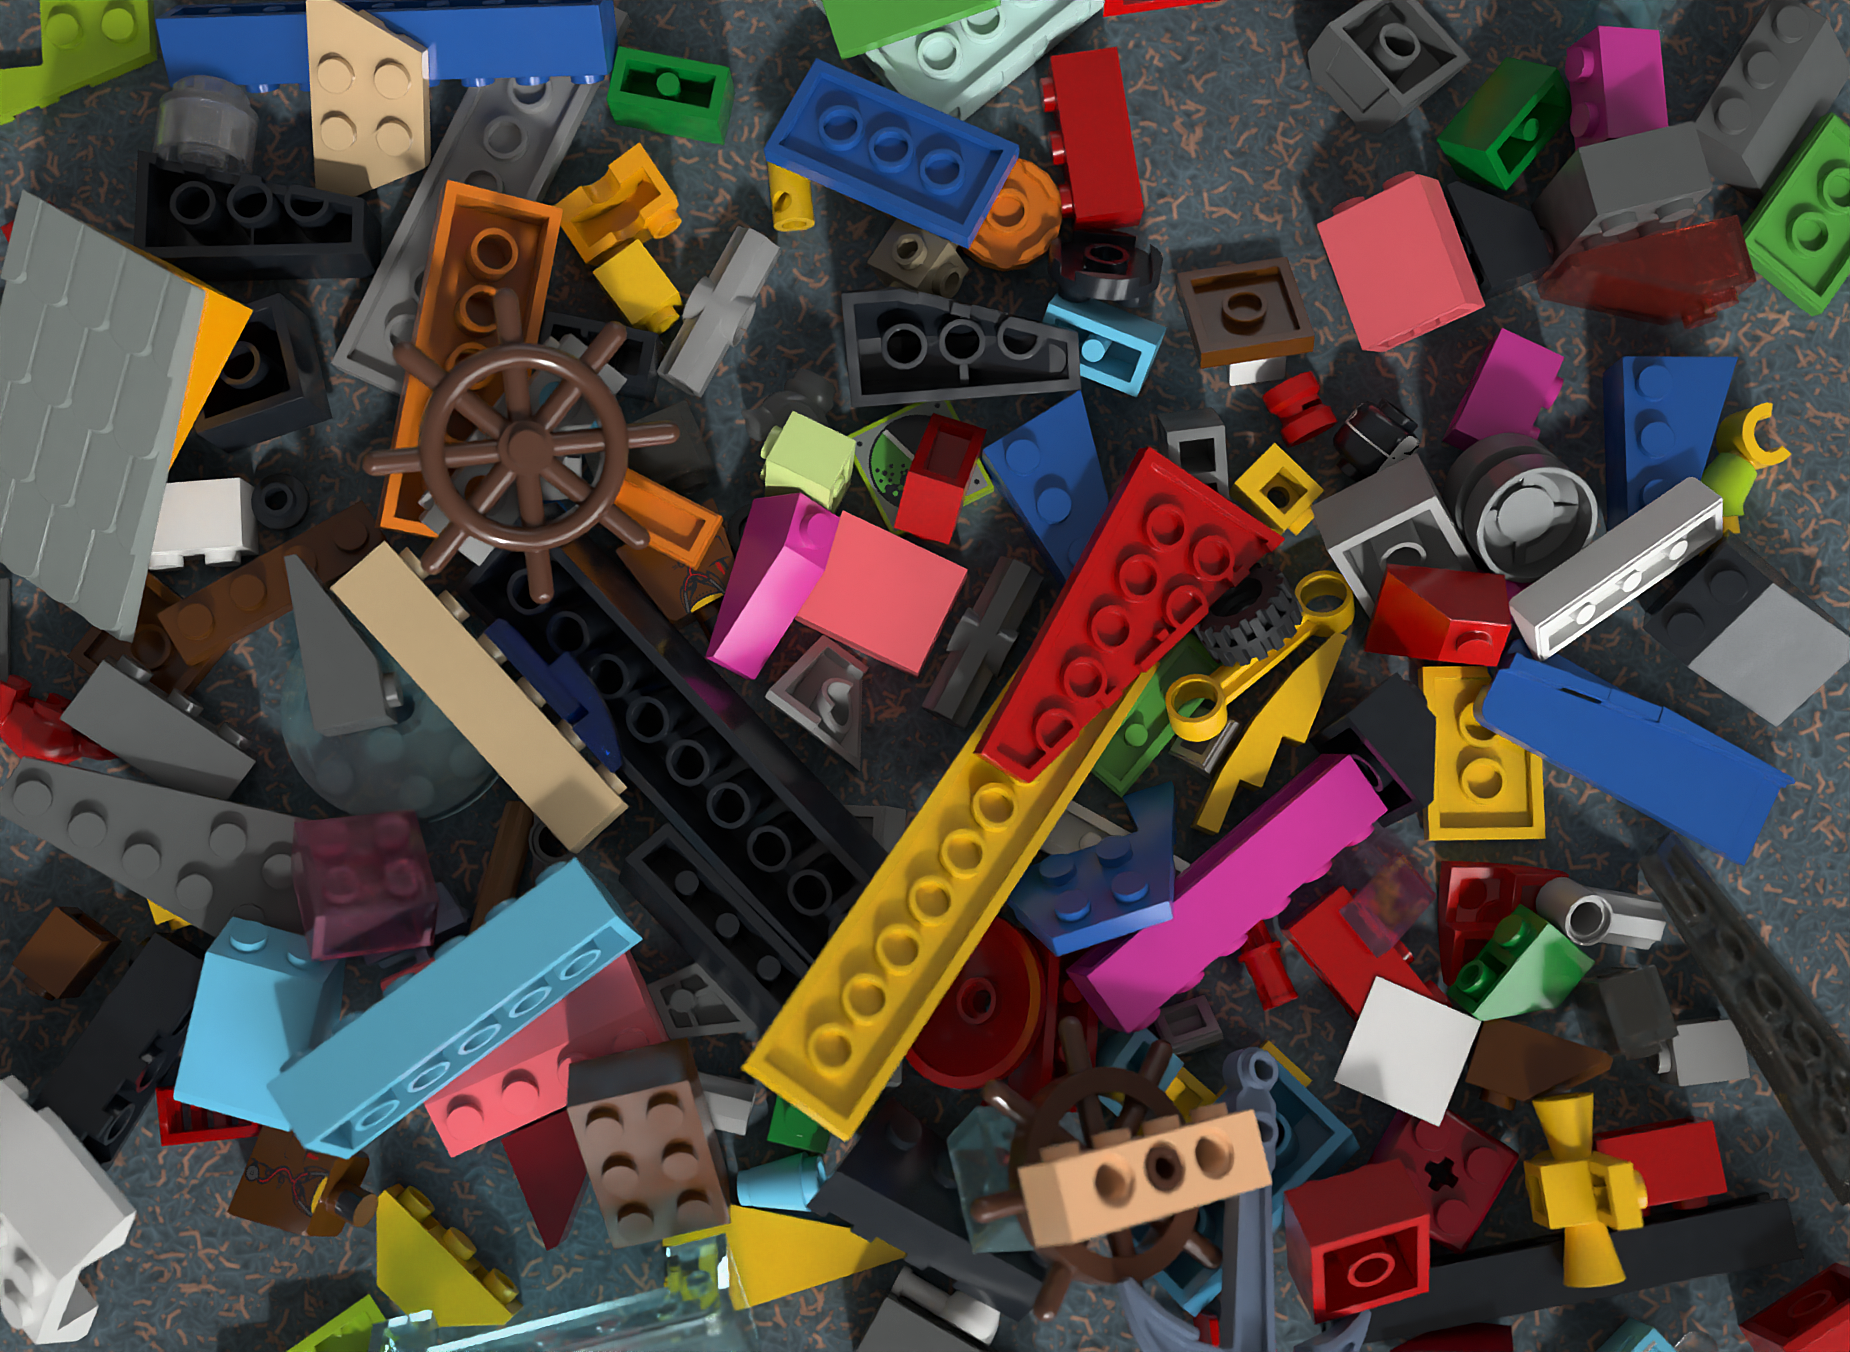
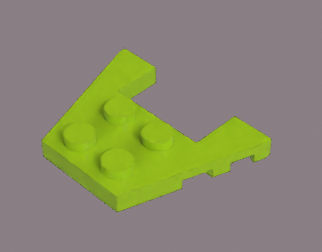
[0,0,157,125]

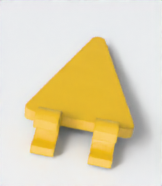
[662,1203,905,1319]

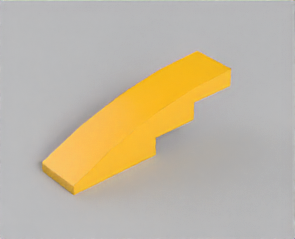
[1190,632,1347,836]

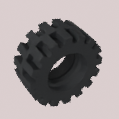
[1193,563,1303,667]

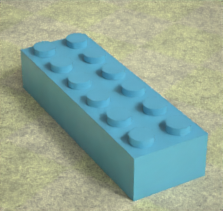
[265,858,643,1159]

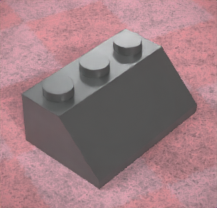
[1688,0,1850,203]

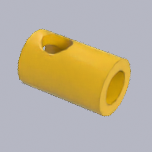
[767,161,815,232]

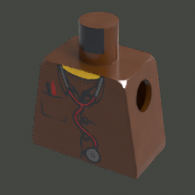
[616,498,736,643]
[227,1125,378,1237]

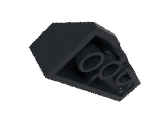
[841,287,1081,408]

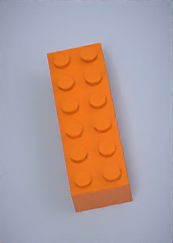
[375,179,563,540]

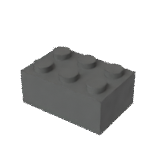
[1531,120,1713,272]

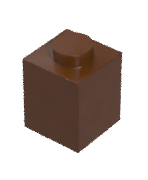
[11,906,122,1001]

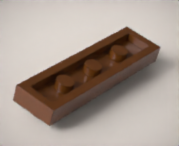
[156,500,392,668]

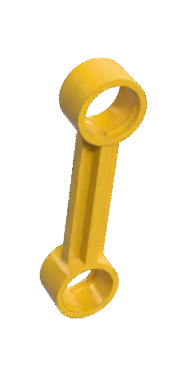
[1165,570,1355,742]

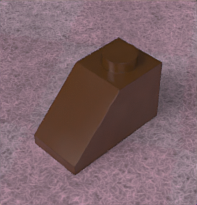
[1465,1018,1613,1111]

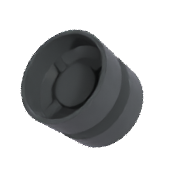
[1442,433,1598,583]

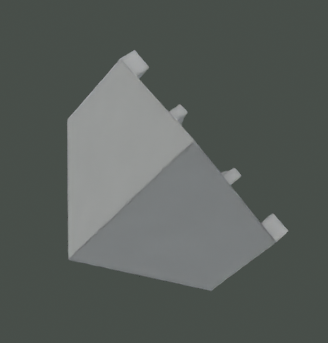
[765,634,869,771]

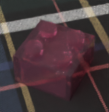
[291,809,439,962]

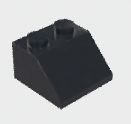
[1309,672,1436,828]

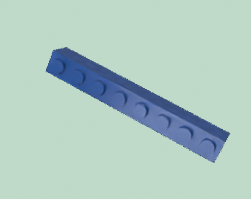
[155,0,619,94]

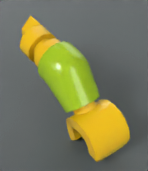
[1699,402,1791,557]

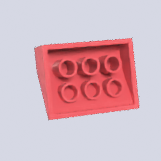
[379,950,671,1158]

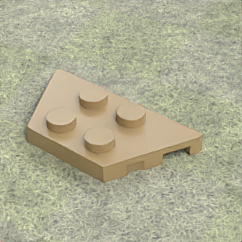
[306,0,431,197]

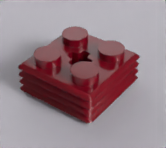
[1366,1108,1519,1255]

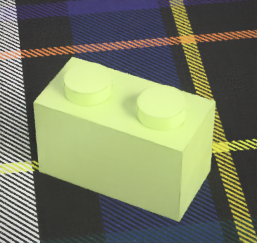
[760,411,856,514]

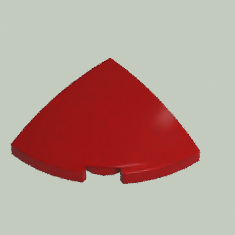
[1438,861,1569,986]

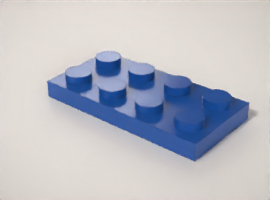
[764,58,1019,249]

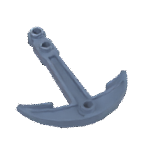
[1117,1047,1372,1352]

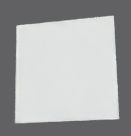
[1334,976,1481,1126]

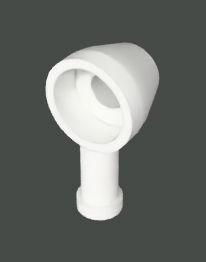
[891,1266,1000,1346]

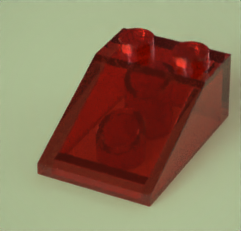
[1537,215,1757,329]

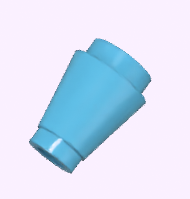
[737,1151,827,1212]

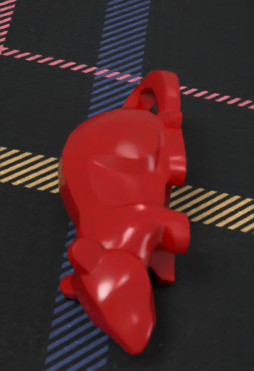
[0,674,119,765]

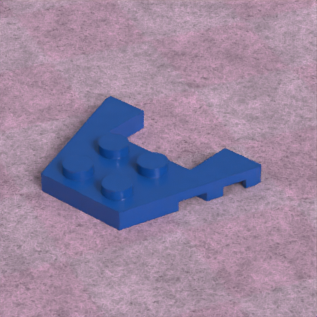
[1005,781,1178,956]

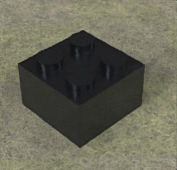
[194,293,332,454]

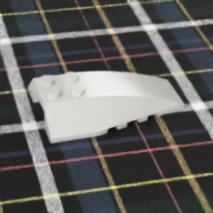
[0,1075,136,1344]

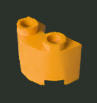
[554,142,682,265]

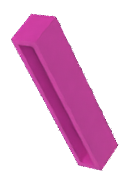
[1065,754,1388,1034]

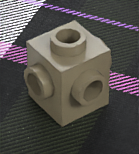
[866,218,969,299]

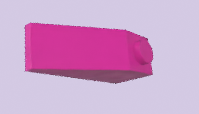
[706,493,840,680]

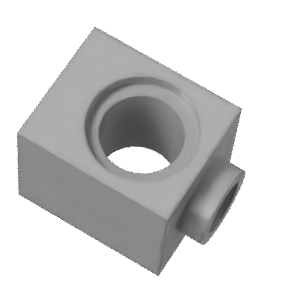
[1647,1016,1750,1086]

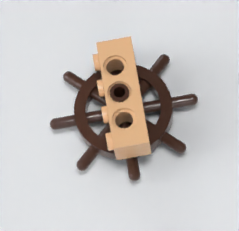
[970,1016,1272,1337]

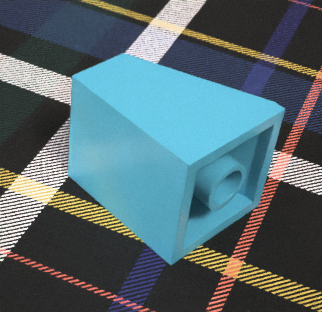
[174,917,347,1132]

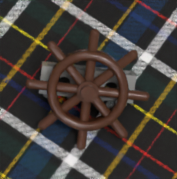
[362,287,680,604]

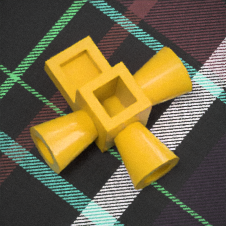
[1523,1092,1647,1287]

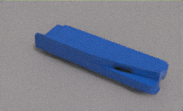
[1473,638,1796,866]

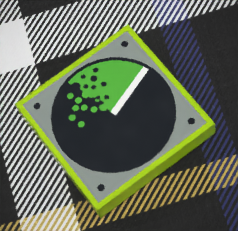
[847,400,994,537]

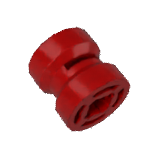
[1262,371,1338,448]

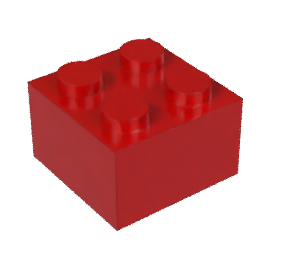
[1283,1158,1430,1325]

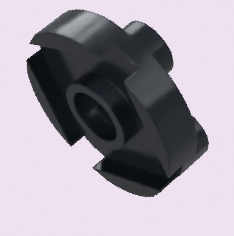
[1047,228,1163,308]

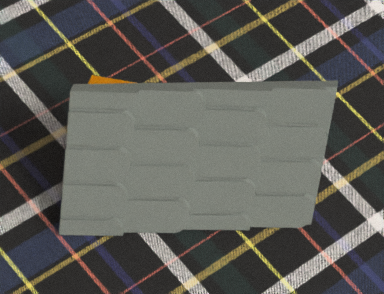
[0,189,253,643]

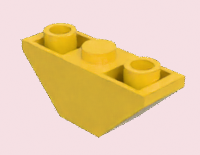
[376,1183,523,1327]

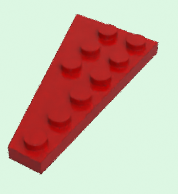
[973,446,1285,784]

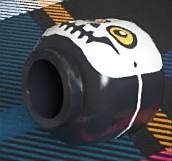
[1333,398,1419,483]

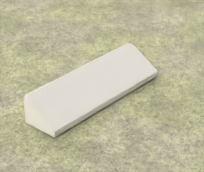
[1509,477,1723,662]

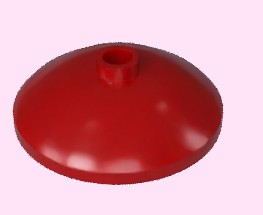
[904,915,1047,1089]

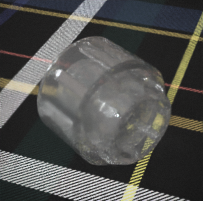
[152,75,259,176]

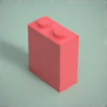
[1316,171,1485,352]
[795,510,968,679]

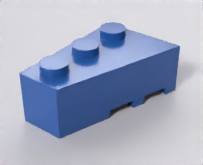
[1602,356,1738,532]
[981,390,1109,589]

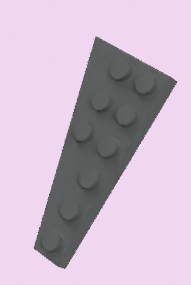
[0,755,404,945]

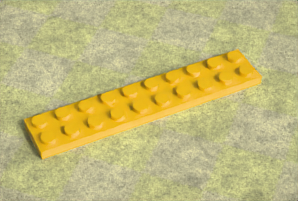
[741,659,1161,1141]

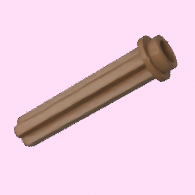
[468,801,534,936]

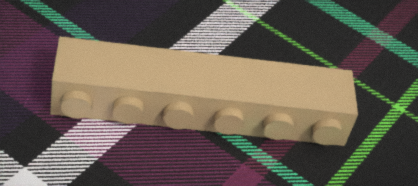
[330,540,629,854]

